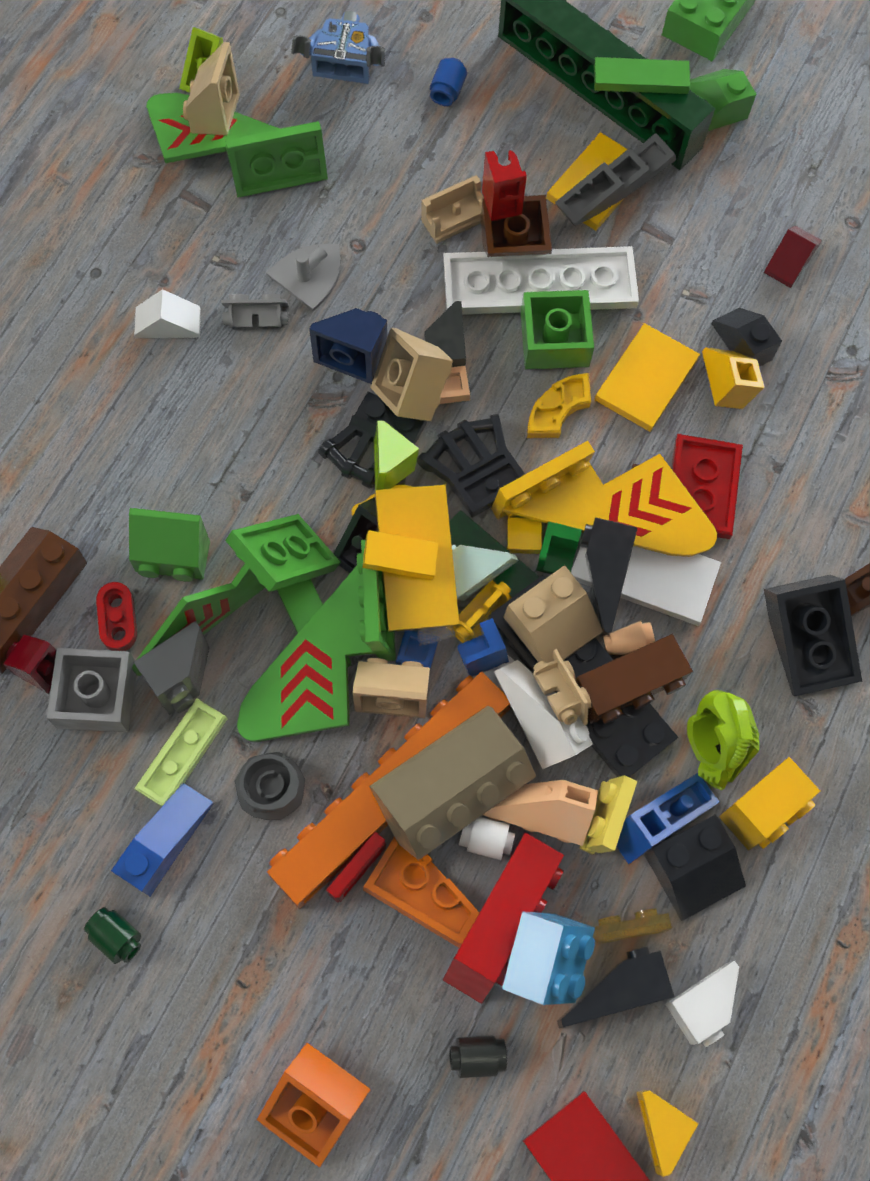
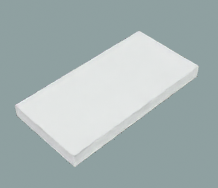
[571,546,721,626]

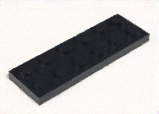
[488,575,679,777]

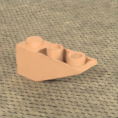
[483,780,598,846]

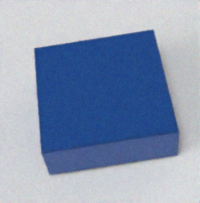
[396,630,439,670]

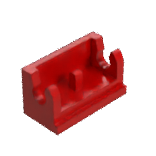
[482,150,527,221]

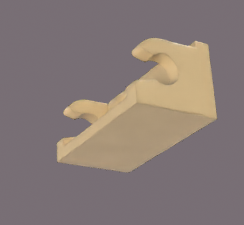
[421,175,484,244]

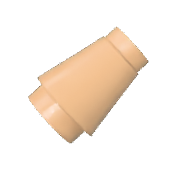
[603,620,655,655]

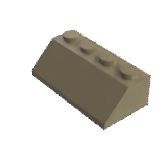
[369,706,536,860]

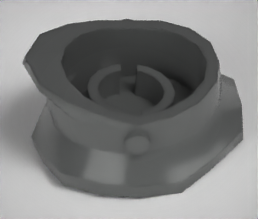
[235,752,305,820]

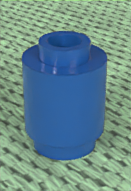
[430,58,467,106]

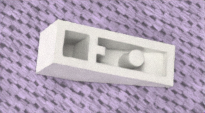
[494,660,593,769]

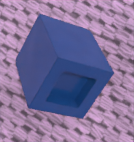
[457,618,509,677]

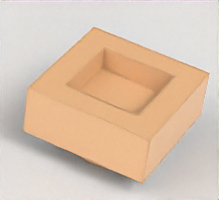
[440,366,470,404]

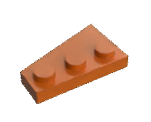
[363,837,480,948]

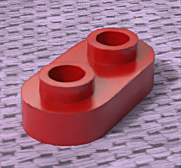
[96,582,137,651]

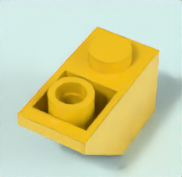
[702,347,764,409]

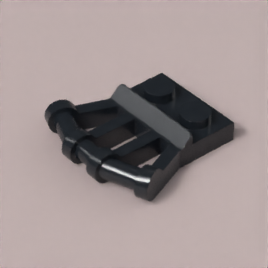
[318,392,427,489]
[417,414,525,518]

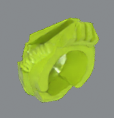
[687,690,759,791]

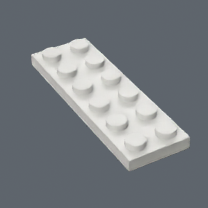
[443,246,639,315]

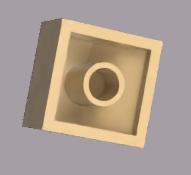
[183,42,240,135]
[370,328,453,421]
[504,565,603,663]
[352,658,430,718]

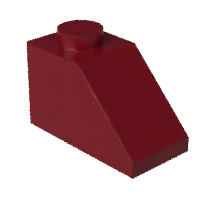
[4,634,57,694]

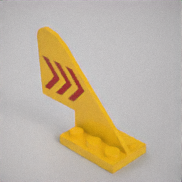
[491,441,717,557]

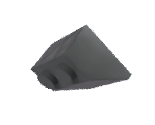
[133,621,210,715]

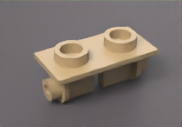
[533,649,591,725]

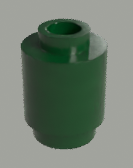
[84,907,141,964]

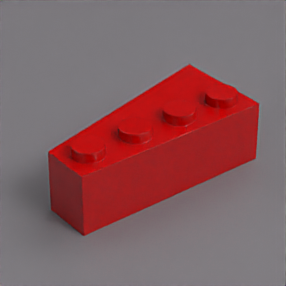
[442,832,564,1004]

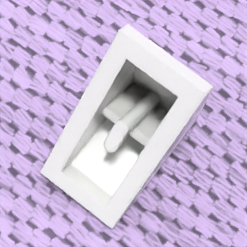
[134,289,201,339]

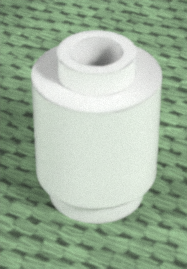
[459,816,515,860]

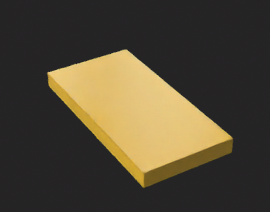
[375,485,459,632]

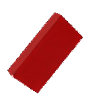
[326,832,386,903]

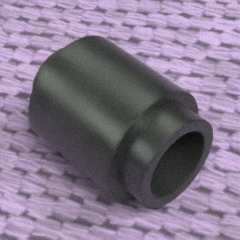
[449,1035,507,1078]

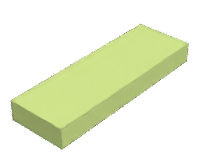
[134,698,228,807]

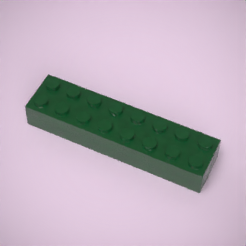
[498,0,715,170]

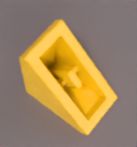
[636,1090,699,1176]

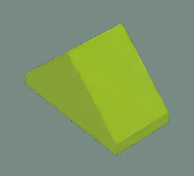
[179,27,223,93]
[374,421,419,490]

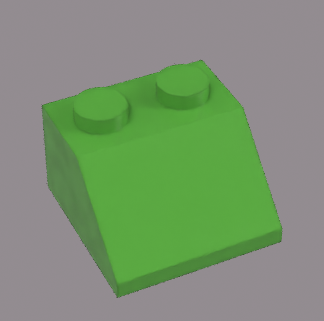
[129,508,210,582]

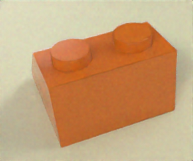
[257,1043,371,1167]

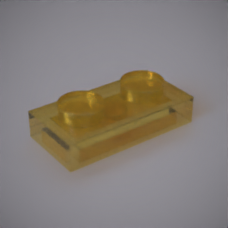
[593,909,672,945]

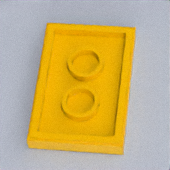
[546,132,628,231]
[594,323,700,432]

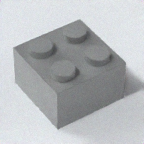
[46,648,136,733]

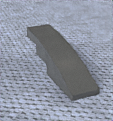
[555,133,676,226]

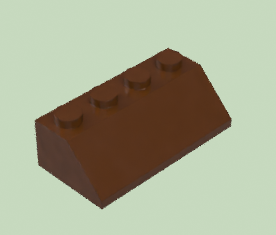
[0,527,87,674]

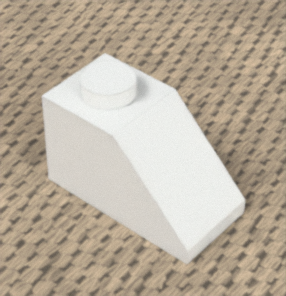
[665,961,739,1047]

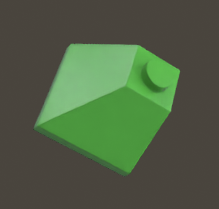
[690,69,756,131]

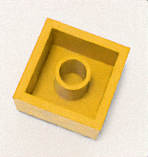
[719,757,820,851]

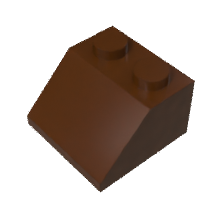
[481,195,552,257]

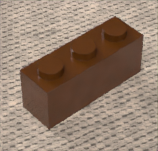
[575,633,693,724]

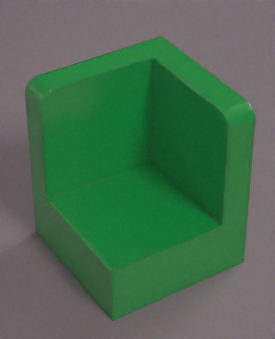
[536,521,582,574]

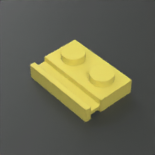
[579,775,637,855]

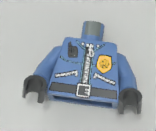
[291,11,385,84]

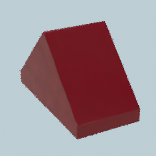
[764,226,822,288]

